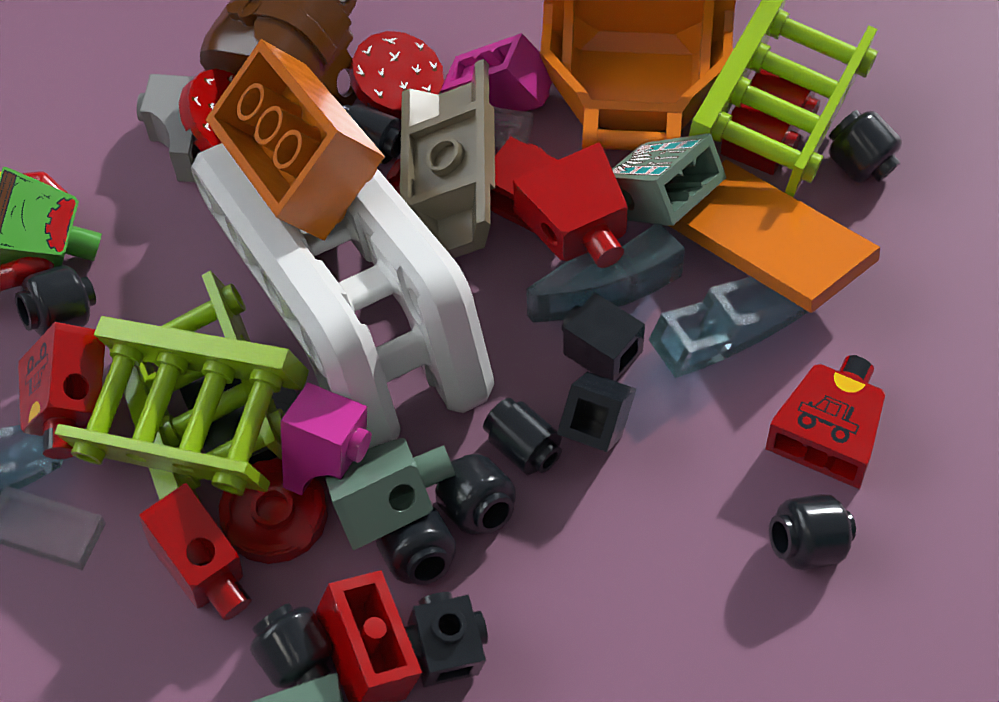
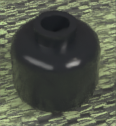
[828,110,902,183]
[15,265,96,336]
[435,454,516,535]
[769,494,856,570]
[376,507,456,585]
[250,603,334,689]

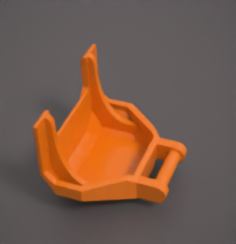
[540,0,736,151]

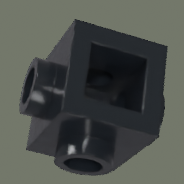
[404,592,488,687]

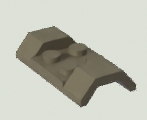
[400,59,495,258]

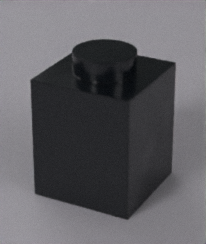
[561,292,645,381]
[557,371,637,452]

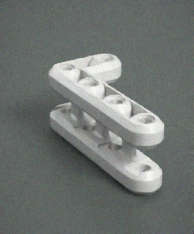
[191,143,494,449]

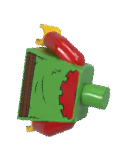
[0,166,102,291]

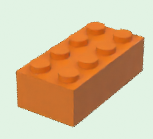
[205,39,385,241]

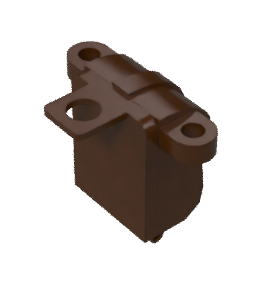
[200,0,357,107]

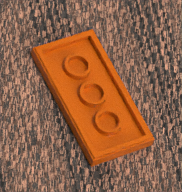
[668,159,880,313]

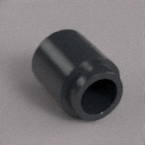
[343,104,401,164]
[483,398,562,475]

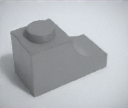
[137,74,201,182]

